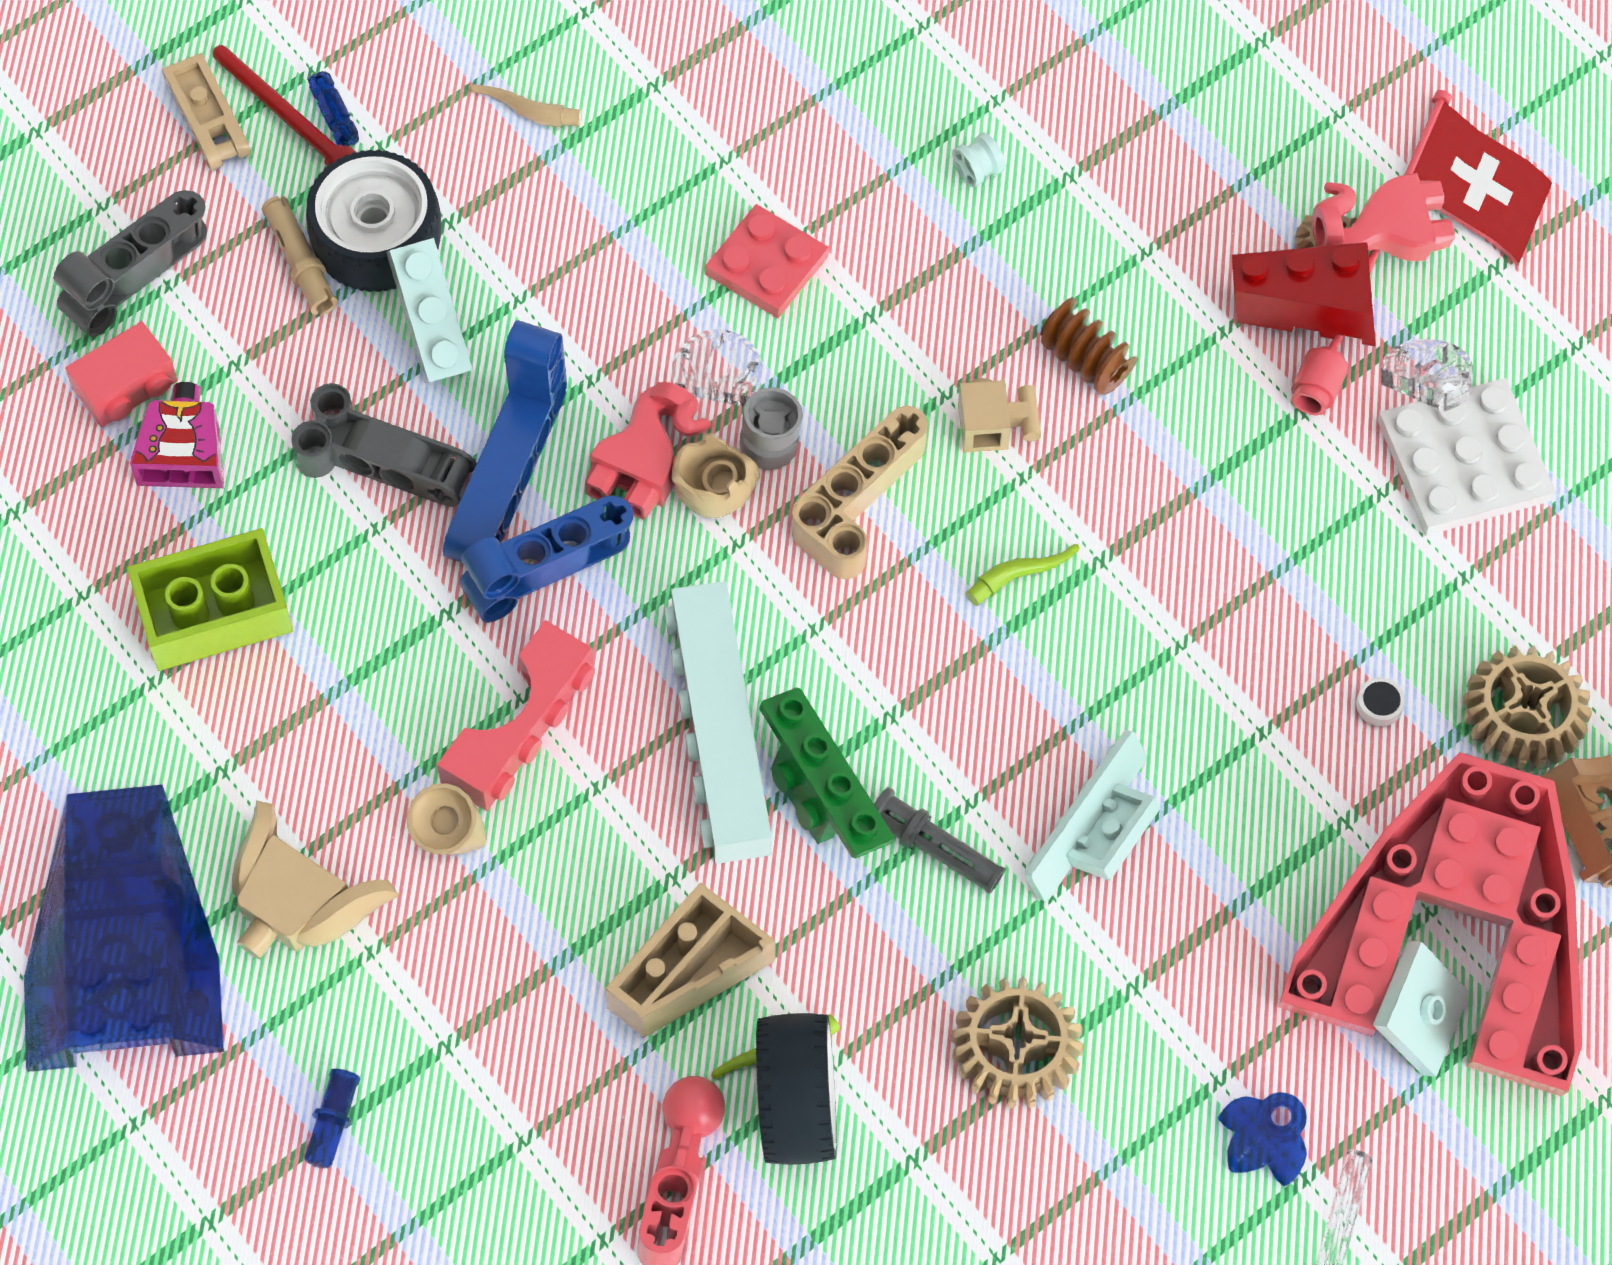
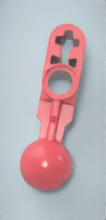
[637,1076,725,1265]

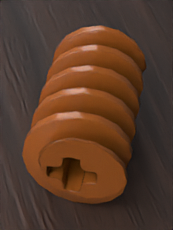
[1040,297,1138,395]

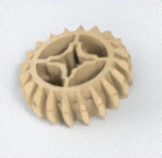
[1462,645,1592,770]
[951,977,1084,1109]

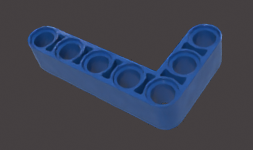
[443,320,567,562]

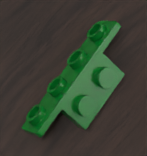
[759,687,894,859]

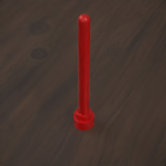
[212,45,357,167]

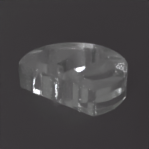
[672,329,762,407]
[1381,339,1473,412]

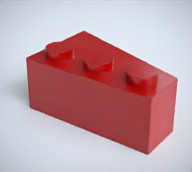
[1232,242,1376,347]

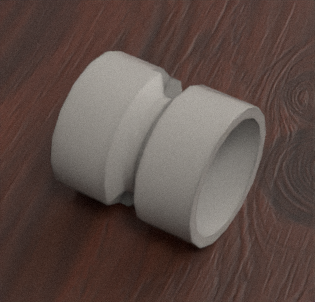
[739,387,803,470]

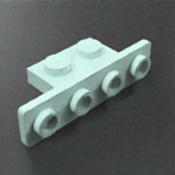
[1024,729,1161,902]

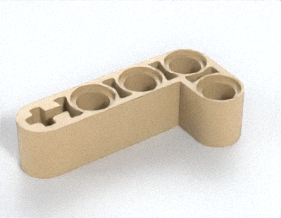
[792,406,928,580]

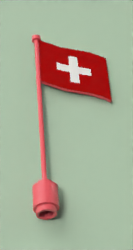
[1291,90,1553,416]

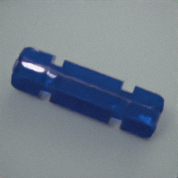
[308,71,360,147]

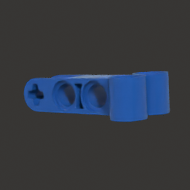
[459,496,634,623]

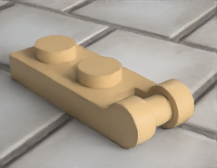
[162,53,251,171]

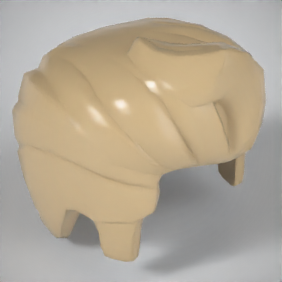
[672,433,760,519]

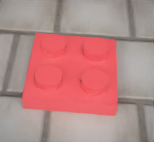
[705,204,829,319]

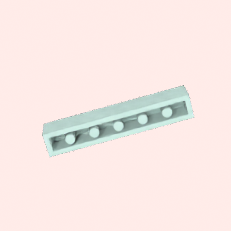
[664,581,772,864]

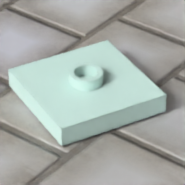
[1373,941,1470,1077]

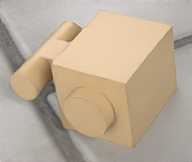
[958,378,1041,453]

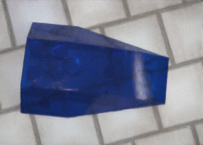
[24,784,225,1072]

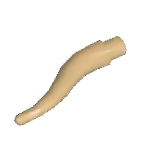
[469,84,581,128]

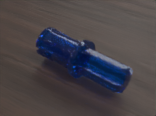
[304,1068,361,1169]

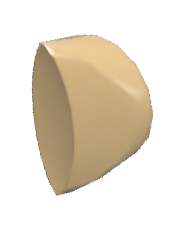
[407,783,486,855]

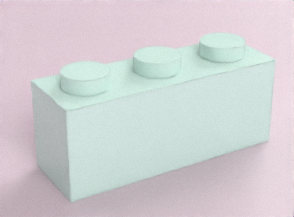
[386,238,473,383]

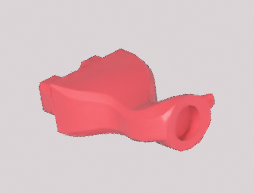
[1312,173,1455,261]
[585,381,712,520]

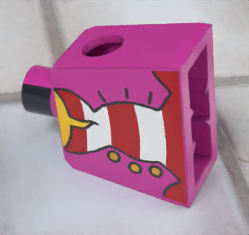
[130,382,224,489]

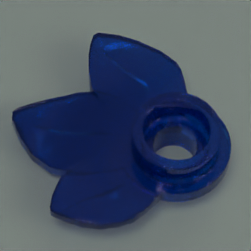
[1218,1092,1307,1186]

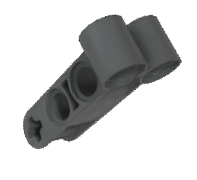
[53,190,207,337]
[291,383,477,507]

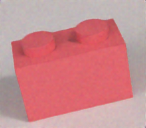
[65,321,178,428]

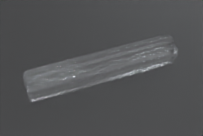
[1315,1149,1373,1265]

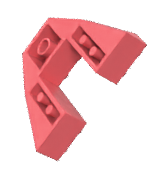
[1278,752,1582,1097]

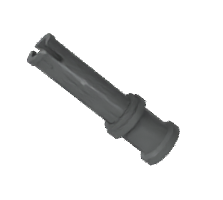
[874,787,1006,894]

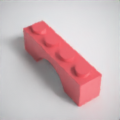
[437,620,595,811]

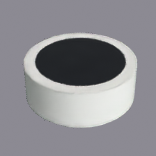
[1356,677,1405,727]

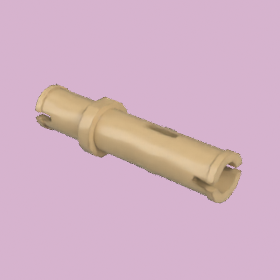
[261,196,338,315]

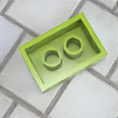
[127,528,294,671]

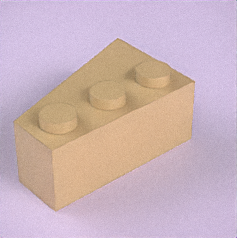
[605,882,776,1038]

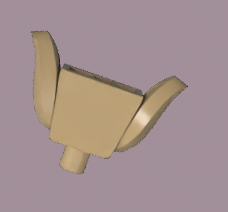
[232,800,399,959]

